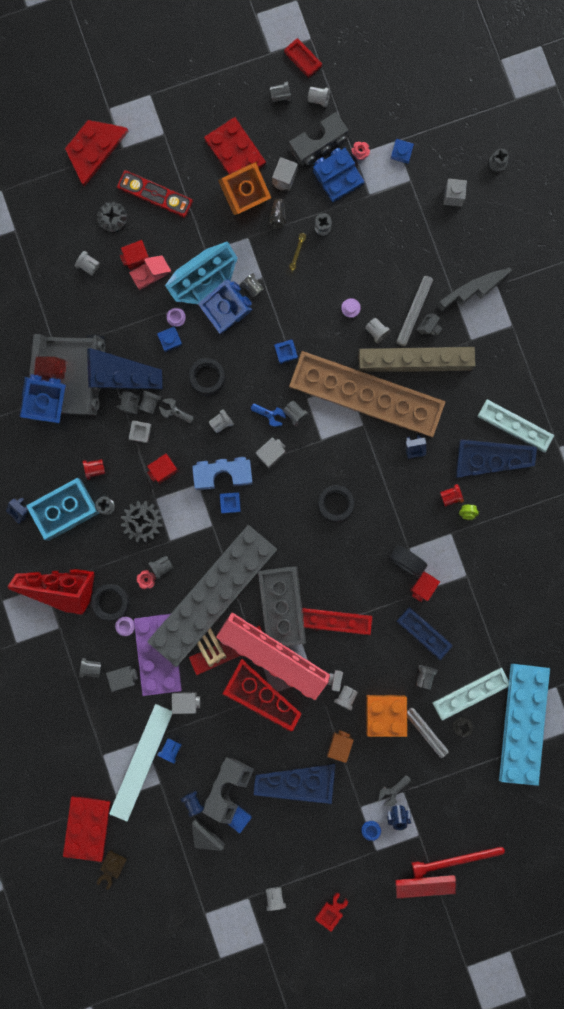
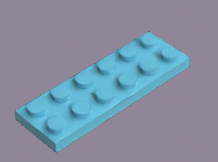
[499,664,550,786]

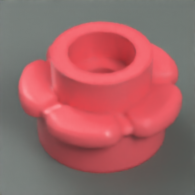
[351,142,370,160]
[137,570,156,589]

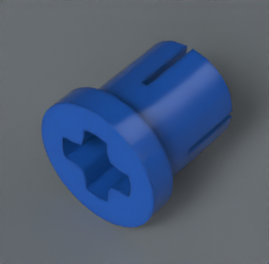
[157,738,181,764]

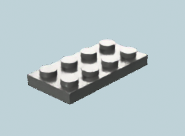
[258,566,306,646]

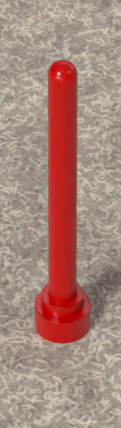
[411,847,505,879]

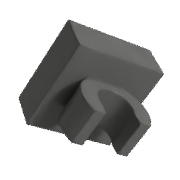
[417,314,442,335]
[117,391,141,415]

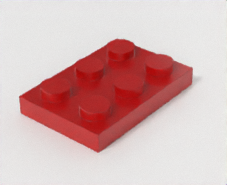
[204,117,266,175]
[63,796,111,862]

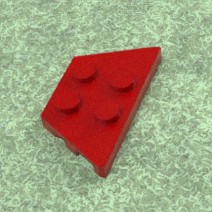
[65,120,129,186]

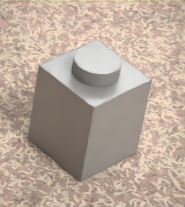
[272,157,298,191]
[443,179,467,207]
[256,437,285,469]
[172,692,201,714]

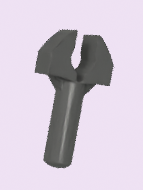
[159,398,194,423]
[378,776,411,806]

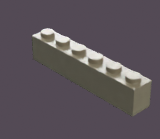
[358,347,475,372]

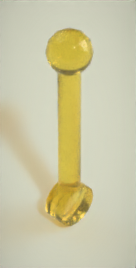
[289,233,306,270]

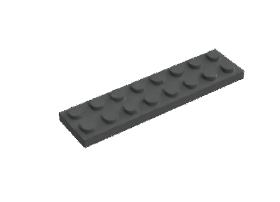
[147,525,277,668]

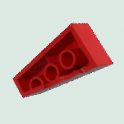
[223,659,301,732]

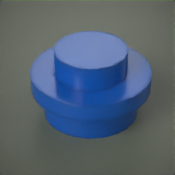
[361,821,381,841]

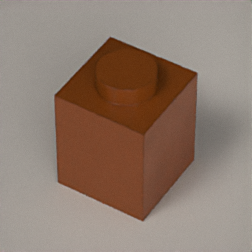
[327,731,353,763]

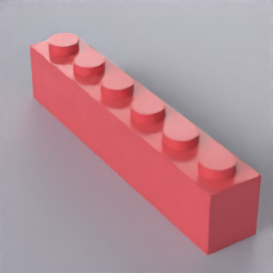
[216,613,330,700]

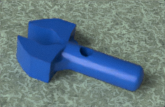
[251,404,286,427]

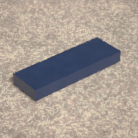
[396,607,453,660]

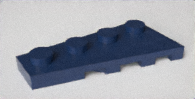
[87,348,162,390]
[456,440,537,478]
[253,764,335,804]

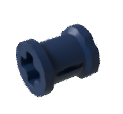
[180,791,204,817]

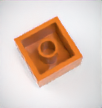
[218,162,271,215]
[366,695,407,737]

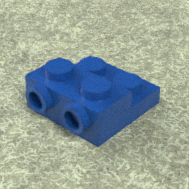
[313,148,364,203]
[198,280,252,334]
[20,374,66,423]

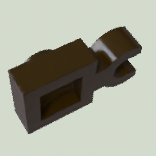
[97,851,127,890]

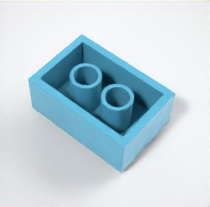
[27,478,99,541]

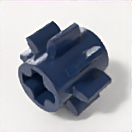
[387,805,411,830]

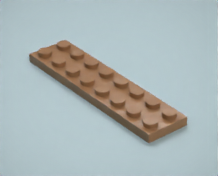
[289,351,446,438]

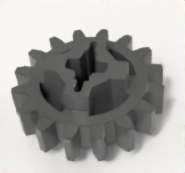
[121,501,163,542]

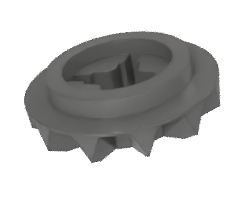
[97,201,127,232]

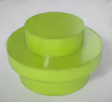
[459,505,479,520]

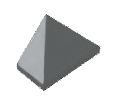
[192,818,225,851]

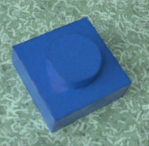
[391,139,414,164]
[157,326,182,352]
[274,340,298,364]
[220,492,241,514]
[228,804,252,833]

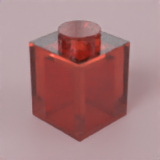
[34,357,66,379]

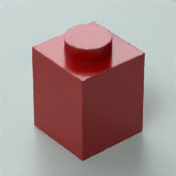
[120,240,149,270]
[147,453,179,484]
[410,571,440,602]

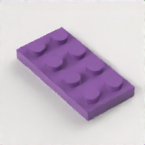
[134,614,182,696]

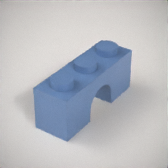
[192,457,253,491]

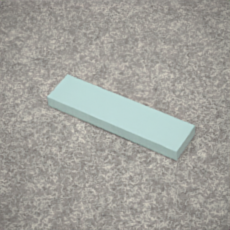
[477,399,554,453]
[432,668,509,720]

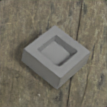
[129,420,152,443]
[328,670,343,692]

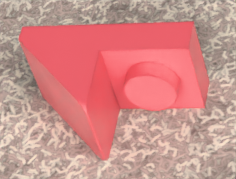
[129,255,171,290]

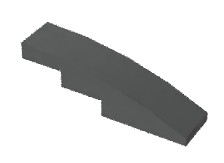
[437,268,512,312]

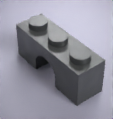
[289,112,348,167]
[202,757,254,824]

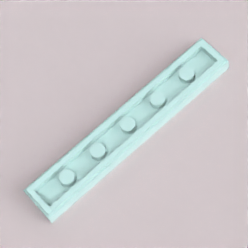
[109,704,172,821]

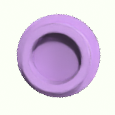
[341,299,360,318]
[167,308,186,327]
[115,617,135,636]

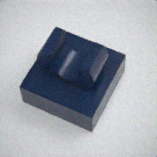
[406,435,426,459]
[6,498,29,524]

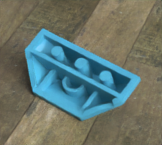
[165,242,238,304]

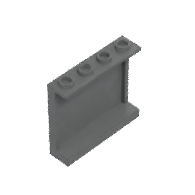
[29,334,105,415]

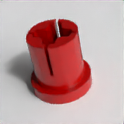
[83,459,105,480]
[440,484,464,506]

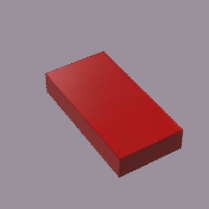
[284,38,322,79]

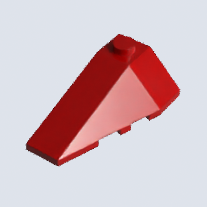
[8,569,95,615]

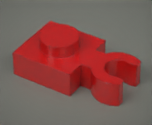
[315,892,348,932]

